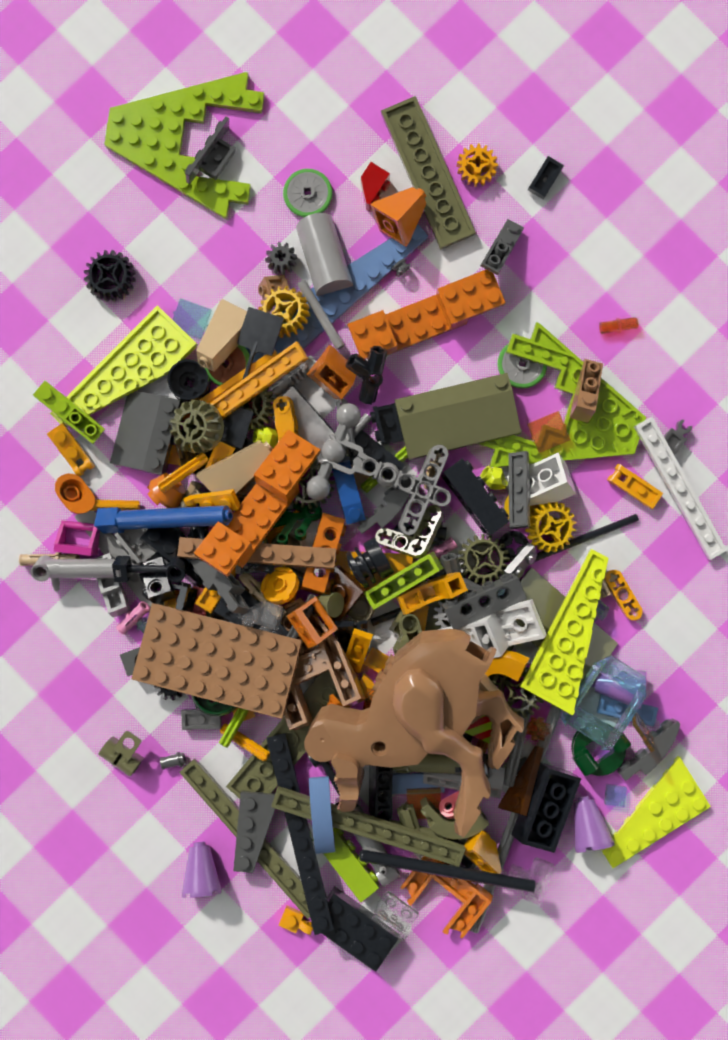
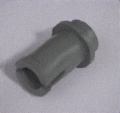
[160,752,186,770]

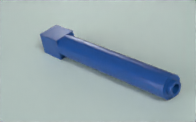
[94,505,233,534]

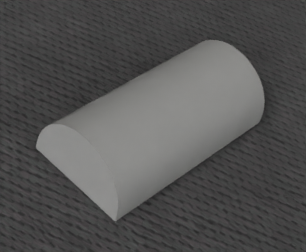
[296,213,353,296]

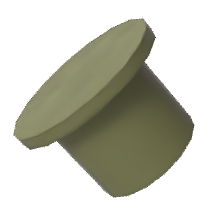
[319,592,344,618]

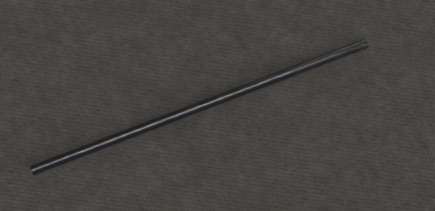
[370,514,639,626]

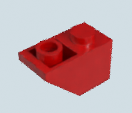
[361,162,391,211]

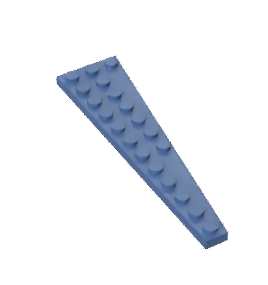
[245,224,429,363]

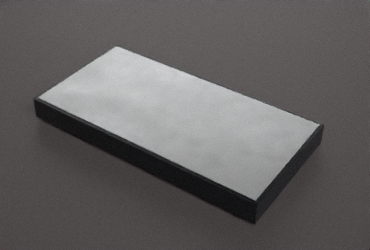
[271,385,335,465]

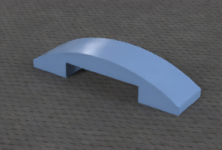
[309,776,335,854]

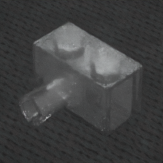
[508,857,554,906]

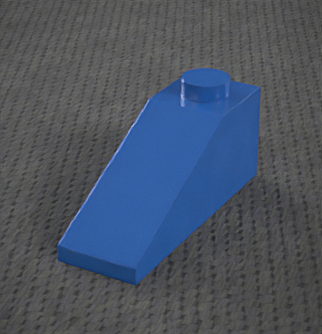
[332,460,366,525]

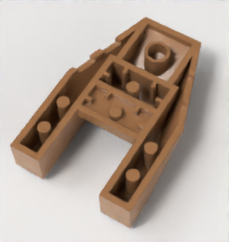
[269,598,367,731]

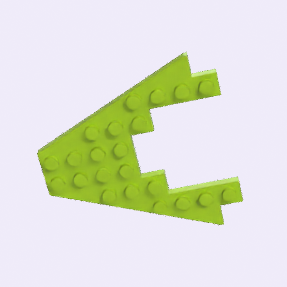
[104,72,265,219]
[478,322,646,467]

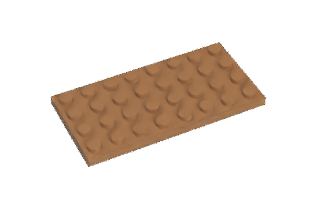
[131,603,303,719]

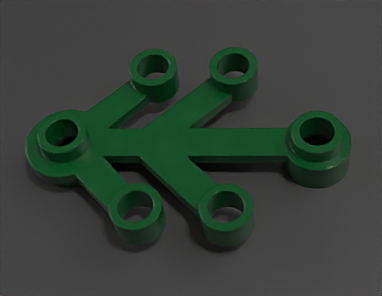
[273,503,322,545]

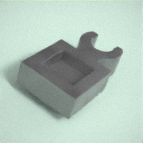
[664,419,692,455]

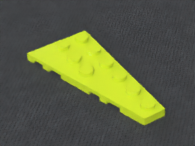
[601,756,711,868]

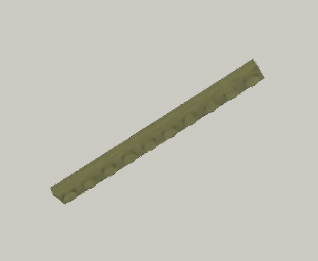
[179,758,310,919]
[271,786,466,867]

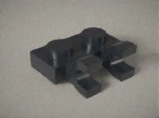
[334,620,368,653]

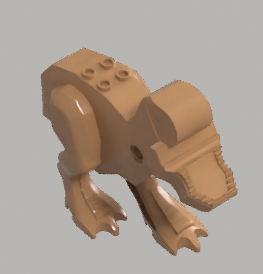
[304,629,524,838]

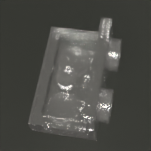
[372,891,419,940]

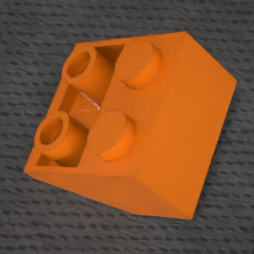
[306,345,356,400]

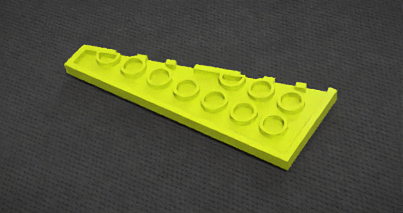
[519,549,609,715]

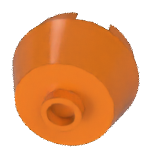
[147,473,186,508]

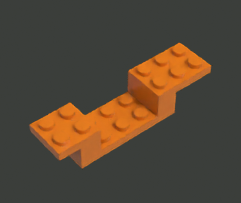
[347,269,506,359]
[194,430,321,577]

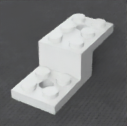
[438,599,547,658]

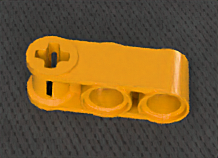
[273,396,299,442]

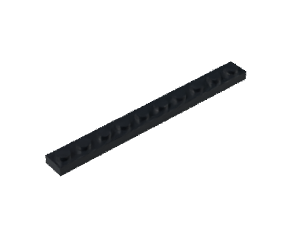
[266,733,334,935]

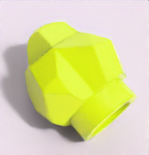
[252,426,278,448]
[480,466,508,490]

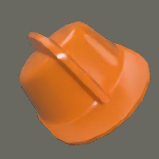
[55,473,95,514]

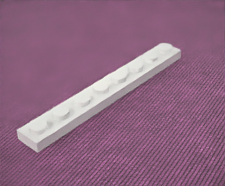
[634,417,727,560]

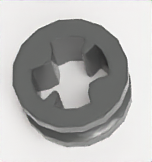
[392,258,411,277]

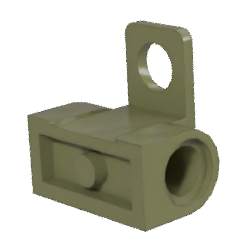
[98,731,144,777]

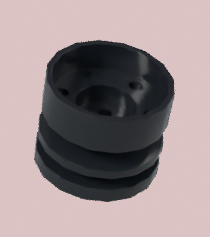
[167,359,211,403]
[346,537,394,588]

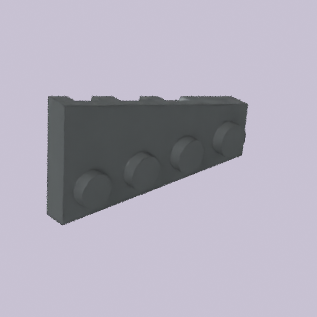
[233,791,275,873]

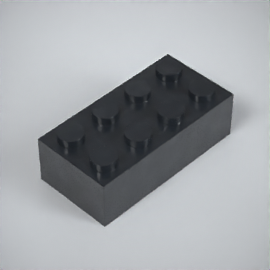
[441,458,509,537]
[511,762,581,853]
[311,886,398,972]

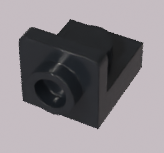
[171,582,198,612]

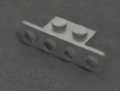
[185,117,236,184]

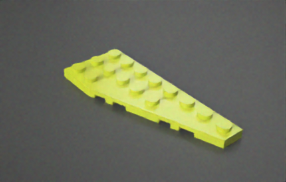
[50,305,198,427]

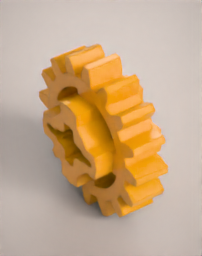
[456,143,498,187]

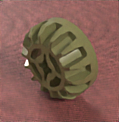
[170,400,224,453]

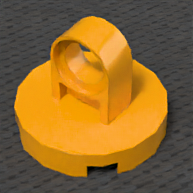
[261,566,299,605]

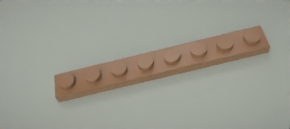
[177,537,336,569]

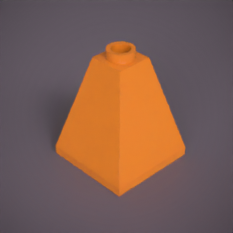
[371,187,426,247]

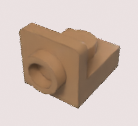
[258,275,290,300]

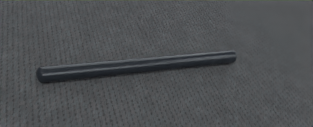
[359,849,536,893]

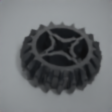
[84,250,136,302]

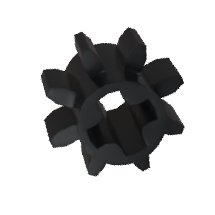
[426,522,447,545]

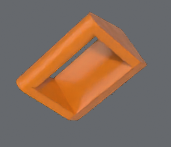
[287,596,338,649]

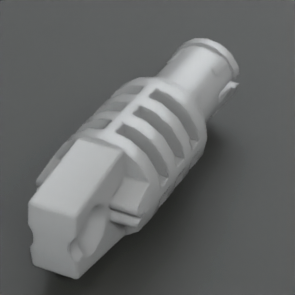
[270,355,316,396]

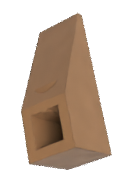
[570,359,603,423]

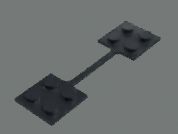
[220,307,284,449]

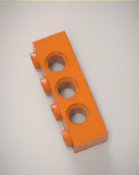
[300,513,347,595]

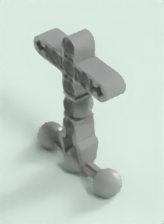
[306,403,451,535]

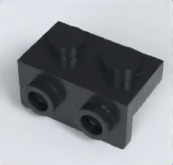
[370,403,404,446]

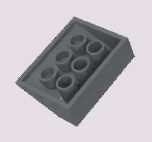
[110,391,183,476]

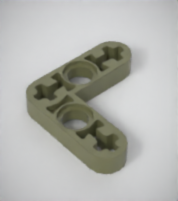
[375,505,444,559]

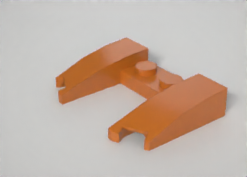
[400,856,493,938]

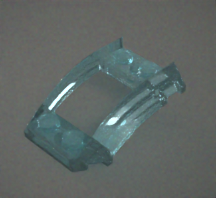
[560,655,647,751]

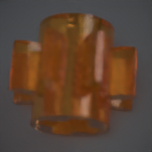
[526,717,550,741]

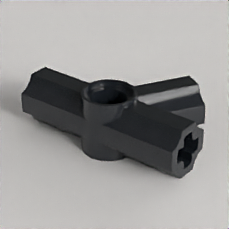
[346,346,388,405]

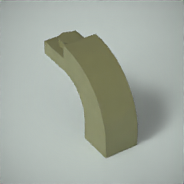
[420,796,490,839]

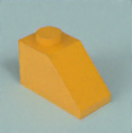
[464,830,502,874]

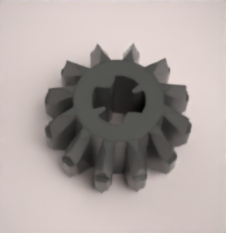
[265,242,298,275]

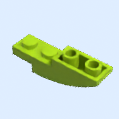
[33,381,106,444]

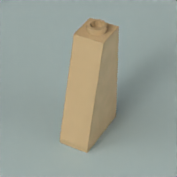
[196,299,247,372]
[196,440,273,493]

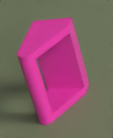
[54,520,100,556]

